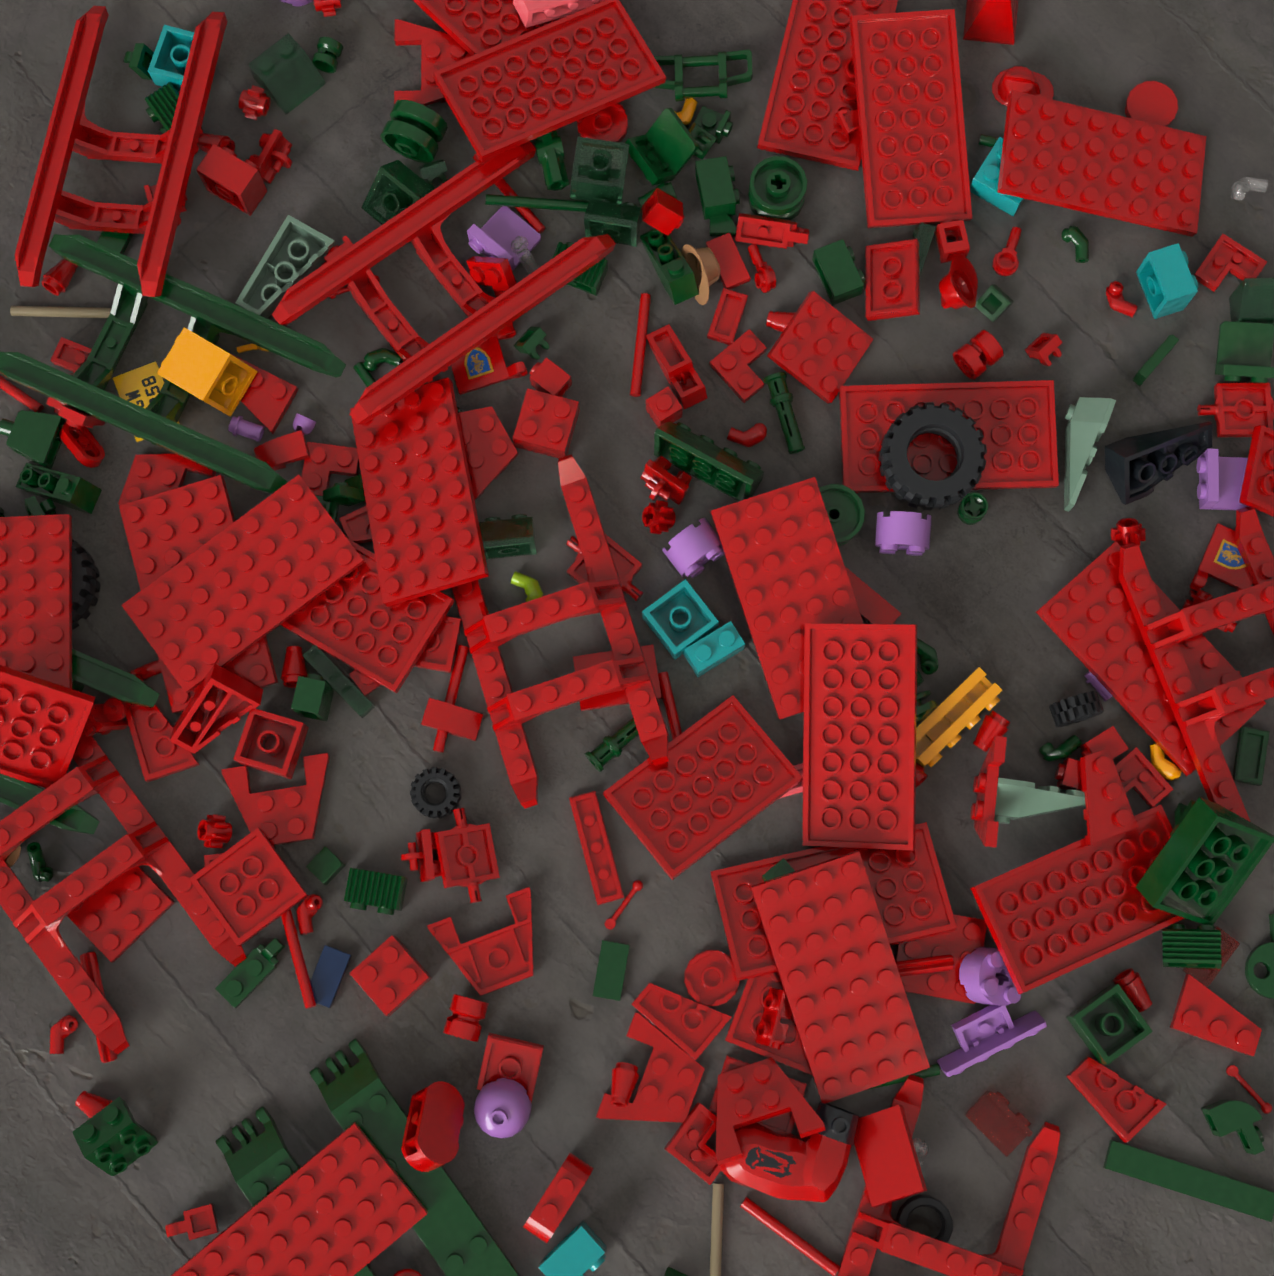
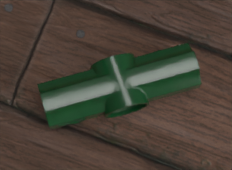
[534,130,569,191]

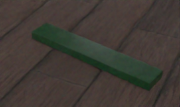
[1103,1140,1274,1222]

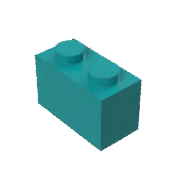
[684,621,745,677]

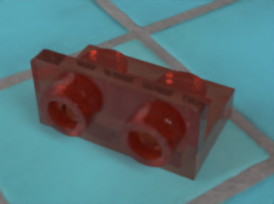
[964,1091,1033,1157]

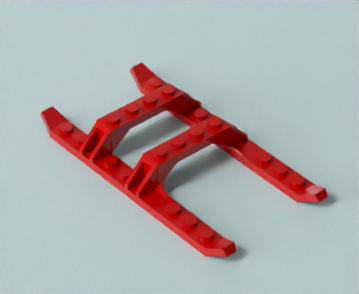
[14,6,228,297]
[272,141,616,425]
[452,454,669,809]
[1119,507,1274,822]
[0,732,247,1054]
[836,1074,1060,1276]

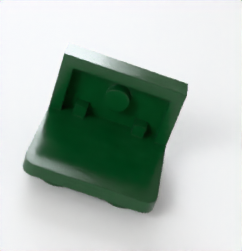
[623,108,698,186]
[1215,321,1274,383]
[72,1097,158,1176]

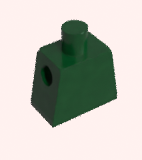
[0,410,66,469]

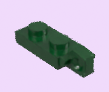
[215,938,286,1008]

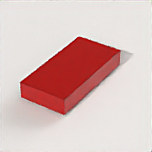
[705,233,751,289]
[707,288,748,345]

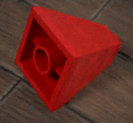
[963,0,1019,45]

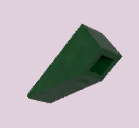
[640,229,699,305]
[16,463,102,514]

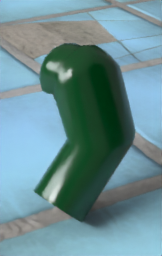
[1062,226,1089,263]
[363,348,403,371]
[917,638,939,675]
[1039,735,1082,762]
[26,842,54,882]

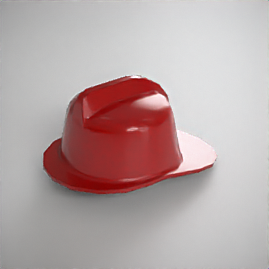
[992,66,1054,106]
[939,254,978,309]

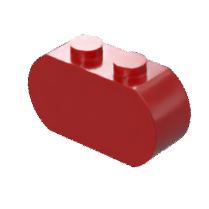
[401,1081,465,1172]
[523,1153,594,1243]

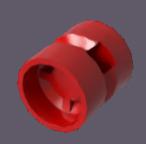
[953,330,1004,380]
[443,994,489,1042]

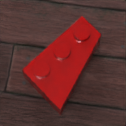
[170,663,263,754]

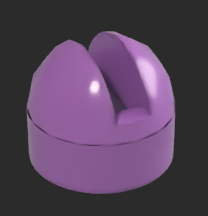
[293,413,316,435]

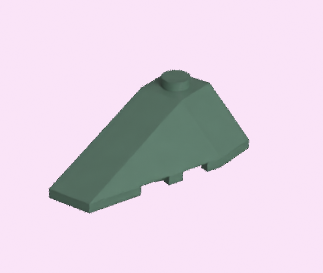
[1064,397,1116,512]
[994,778,1086,824]

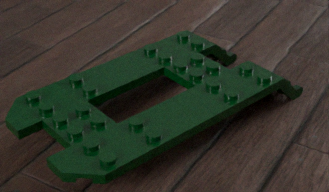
[215,1038,520,1276]

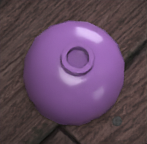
[474,1078,532,1139]

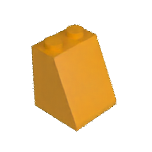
[157,327,258,417]

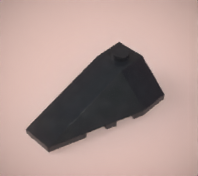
[1105,422,1212,505]

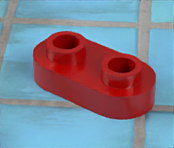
[59,422,105,468]

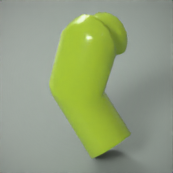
[511,571,543,602]

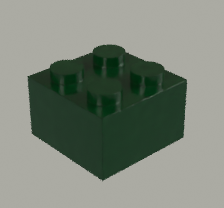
[1066,984,1153,1065]

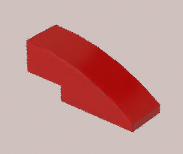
[646,324,708,410]

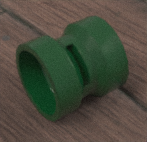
[311,37,343,73]
[957,492,988,525]

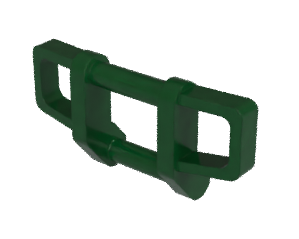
[654,50,753,102]

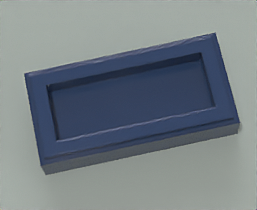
[310,945,352,1008]

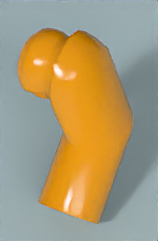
[674,98,698,125]
[1149,744,1182,781]

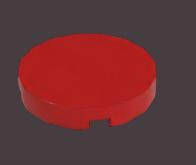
[1125,81,1178,127]
[577,103,628,149]
[684,950,739,1006]

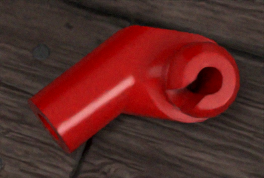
[1105,281,1138,317]
[727,423,767,447]
[128,660,162,682]
[296,894,323,935]
[49,1015,78,1054]

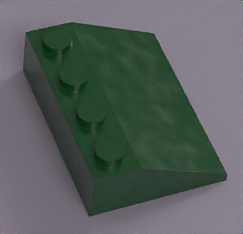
[654,421,764,501]
[1136,797,1274,926]

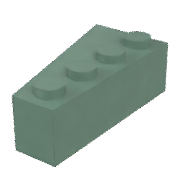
[235,215,335,318]

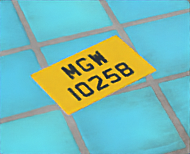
[113,361,180,442]

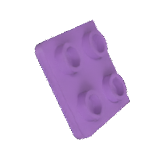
[467,206,541,271]
[1196,448,1252,510]

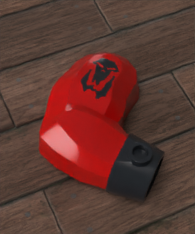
[720,1101,859,1202]

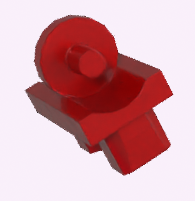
[248,129,293,184]
[640,456,692,505]
[83,698,129,736]
[401,829,442,882]

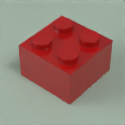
[196,144,267,216]
[513,388,580,459]
[233,708,309,780]
[349,935,432,1016]

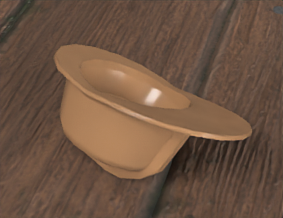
[681,244,720,305]

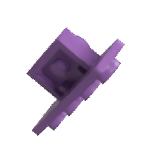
[937,1005,1047,1077]

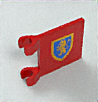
[451,324,528,395]
[1190,523,1253,591]

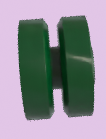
[380,100,448,163]
[748,156,807,220]
[819,484,865,547]

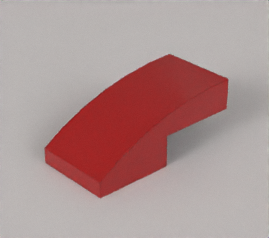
[254,430,310,471]
[421,698,483,741]

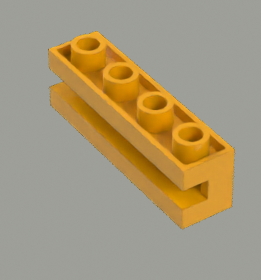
[916,667,1002,767]

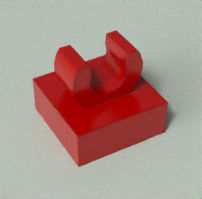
[1025,333,1063,366]

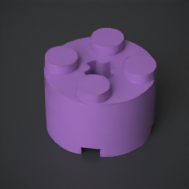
[875,511,932,556]
[662,518,724,578]
[959,947,1021,1006]

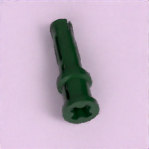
[763,372,805,454]
[585,718,639,772]

